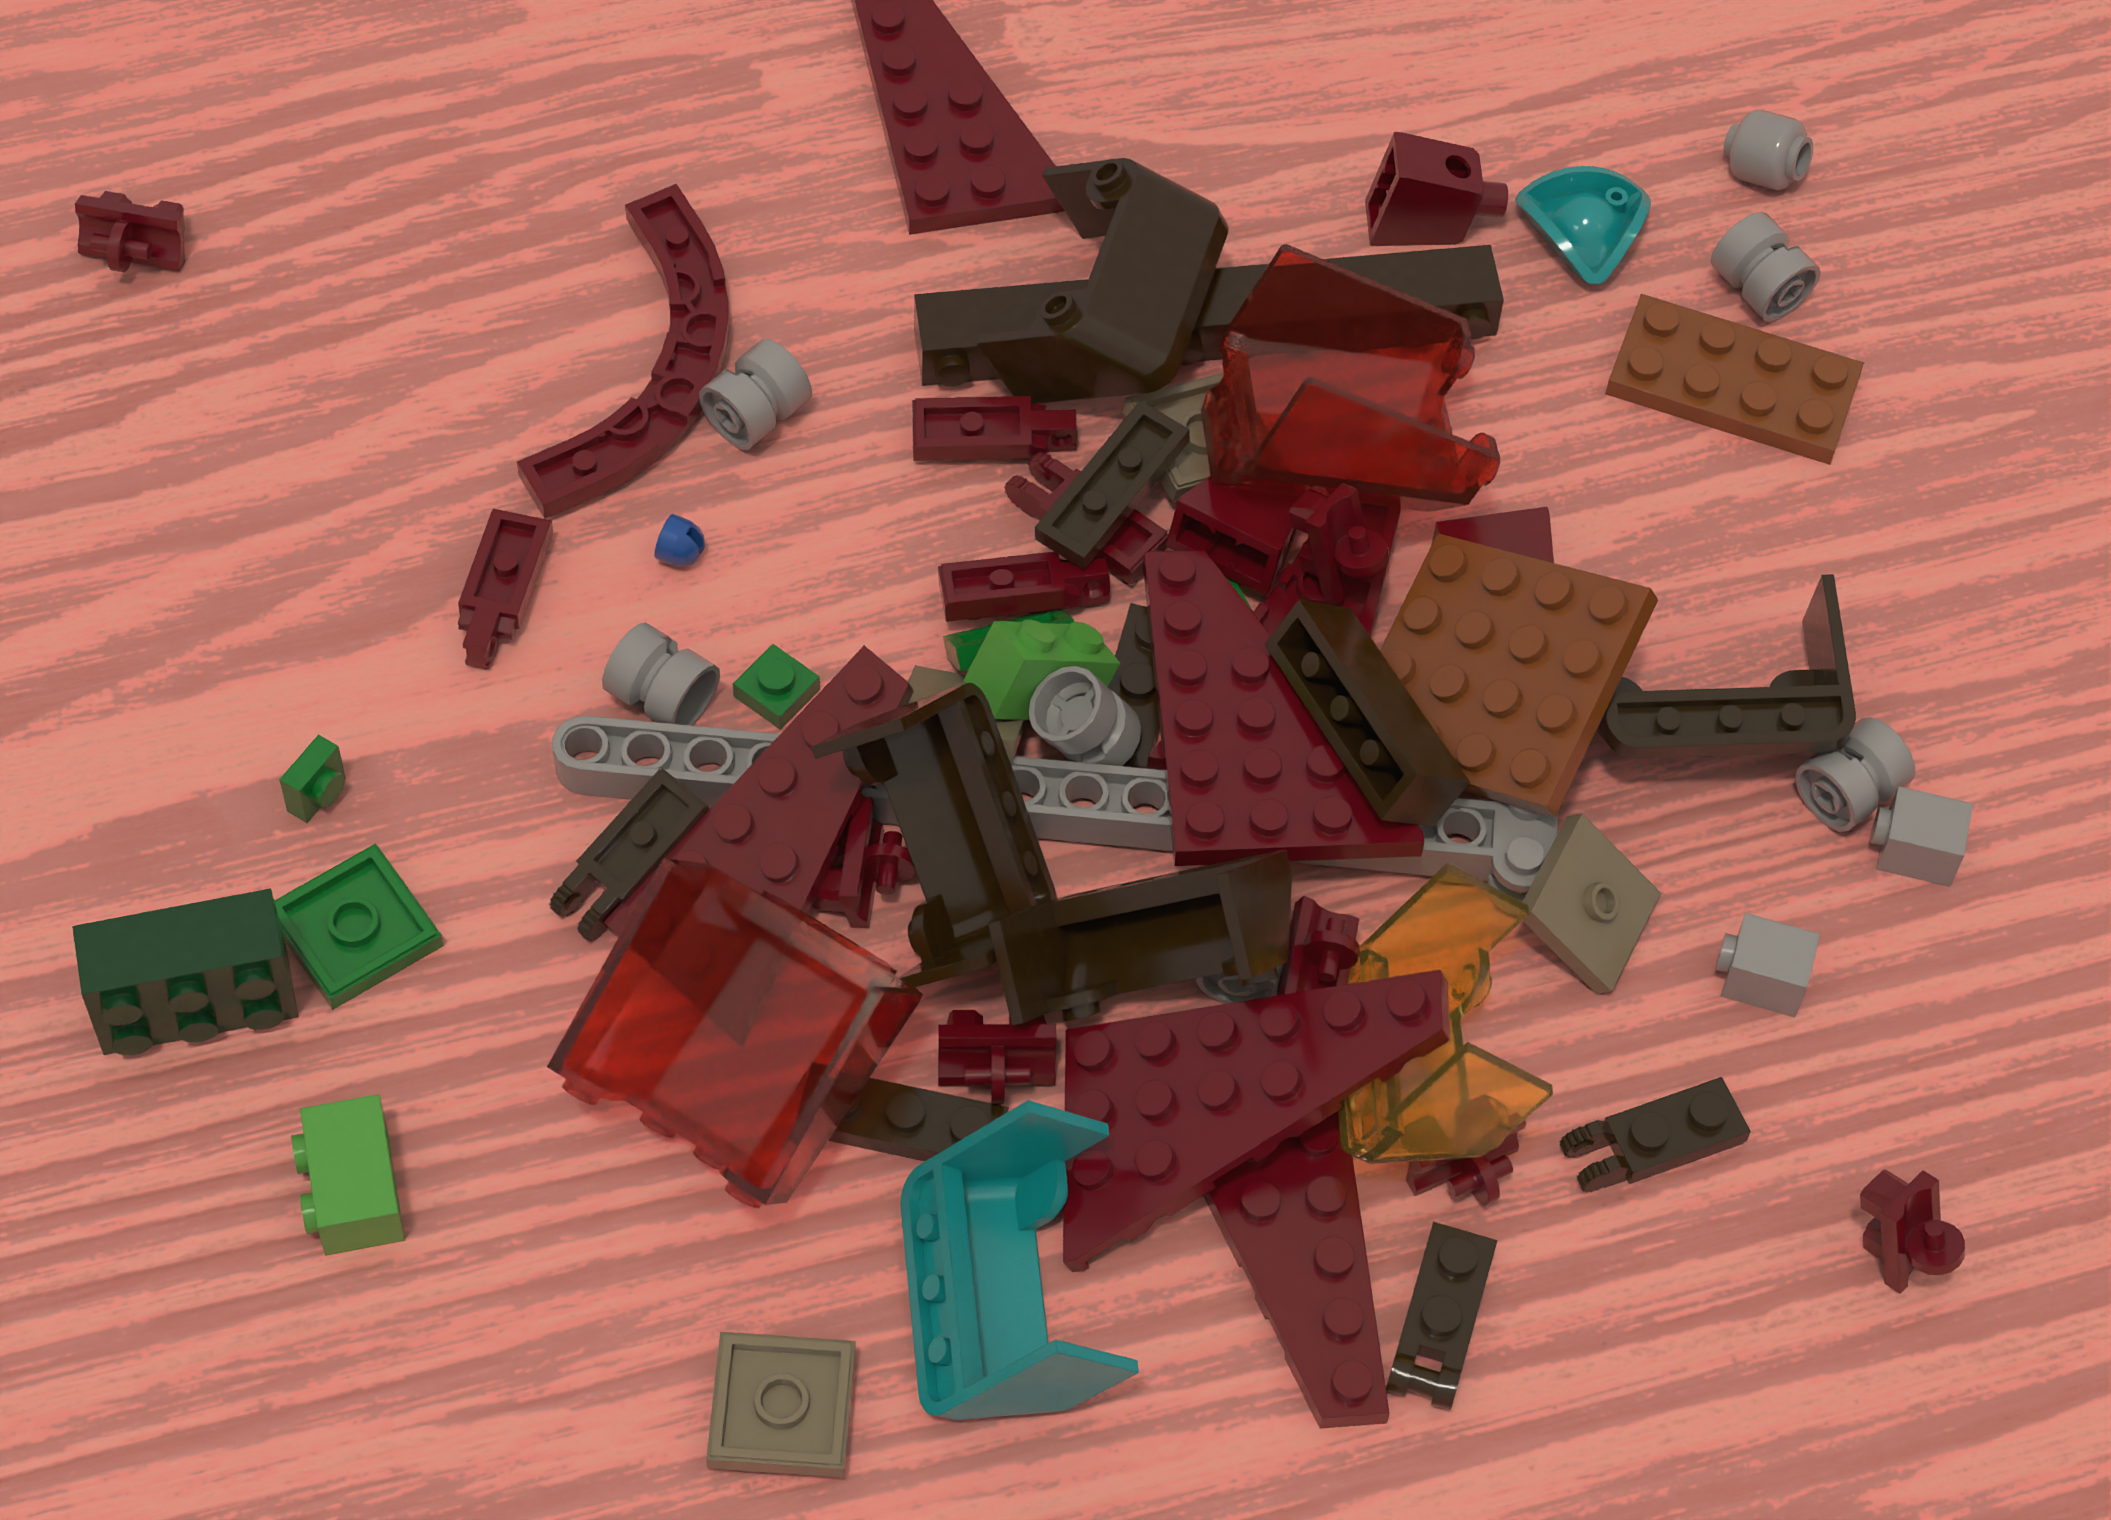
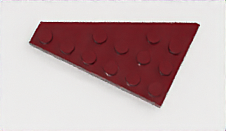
[1143,550,1424,866]
[1063,969,1450,1272]

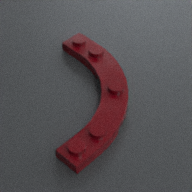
[517,184,729,519]

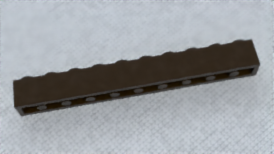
[914,245,1504,386]

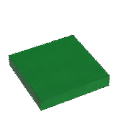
[274,843,444,1010]

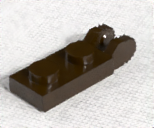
[549,768,710,941]
[1559,1077,1751,1193]

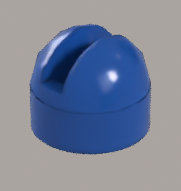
[654,514,705,566]

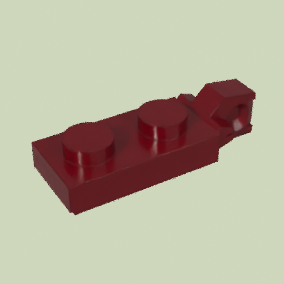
[912,396,1077,461]
[458,509,553,669]
[938,551,1110,622]

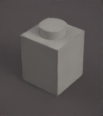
[1870,786,1973,887]
[1715,913,1820,1017]

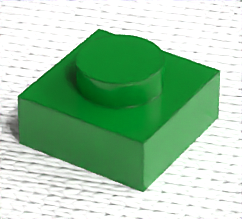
[733,644,820,730]
[279,734,346,823]

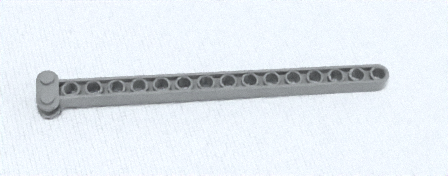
[552,716,1558,911]

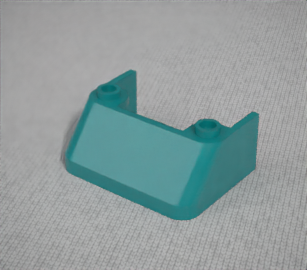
[900,1100,1139,1420]

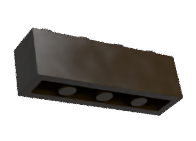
[1265,599,1470,827]

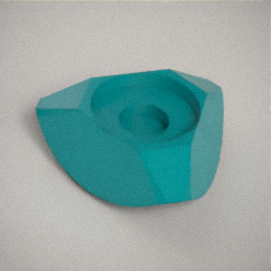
[1515,166,1651,284]

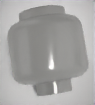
[1724,110,1813,191]

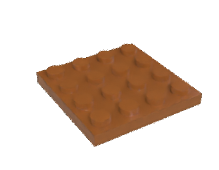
[1380,533,1658,818]

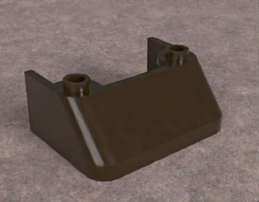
[977,158,1229,403]
[1596,574,1856,759]
[811,683,1057,991]
[988,850,1293,1025]

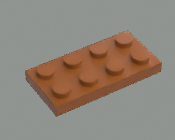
[1605,294,1864,465]

